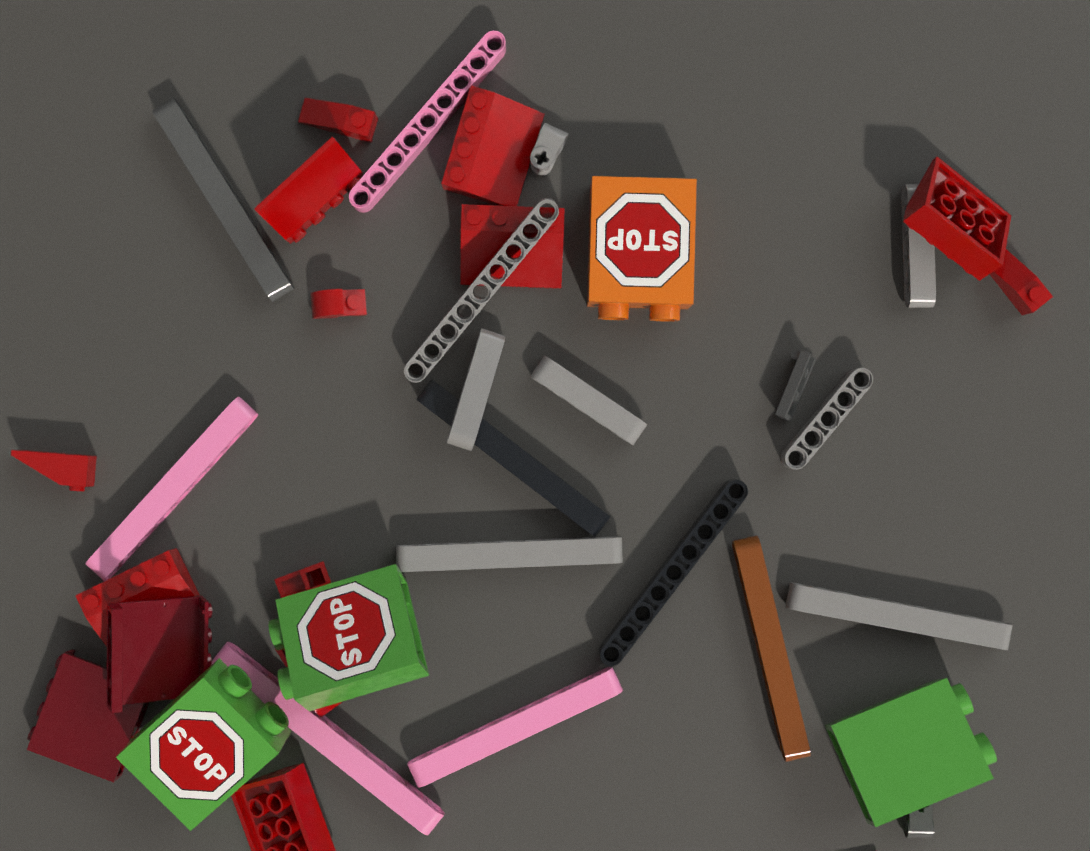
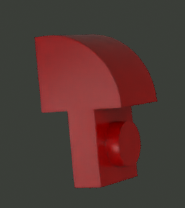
[310,289,367,319]
[274,561,331,598]

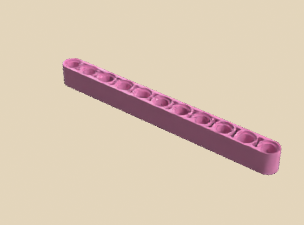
[212,642,445,835]

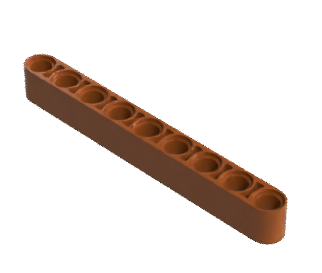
[732,535,811,762]

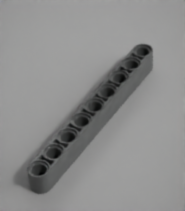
[152,98,295,302]

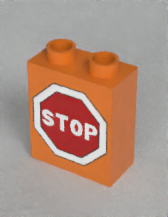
[587,176,697,322]

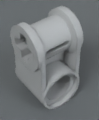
[530,123,569,176]

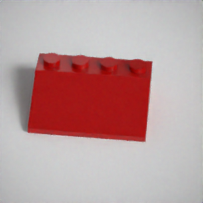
[441,86,545,206]
[254,136,364,244]
[903,156,1012,281]
[460,204,565,289]
[75,548,200,647]
[231,763,336,851]

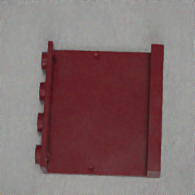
[107,596,212,713]
[27,649,150,783]

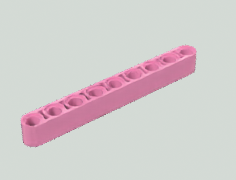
[349,30,506,213]
[86,397,259,581]
[407,667,623,788]

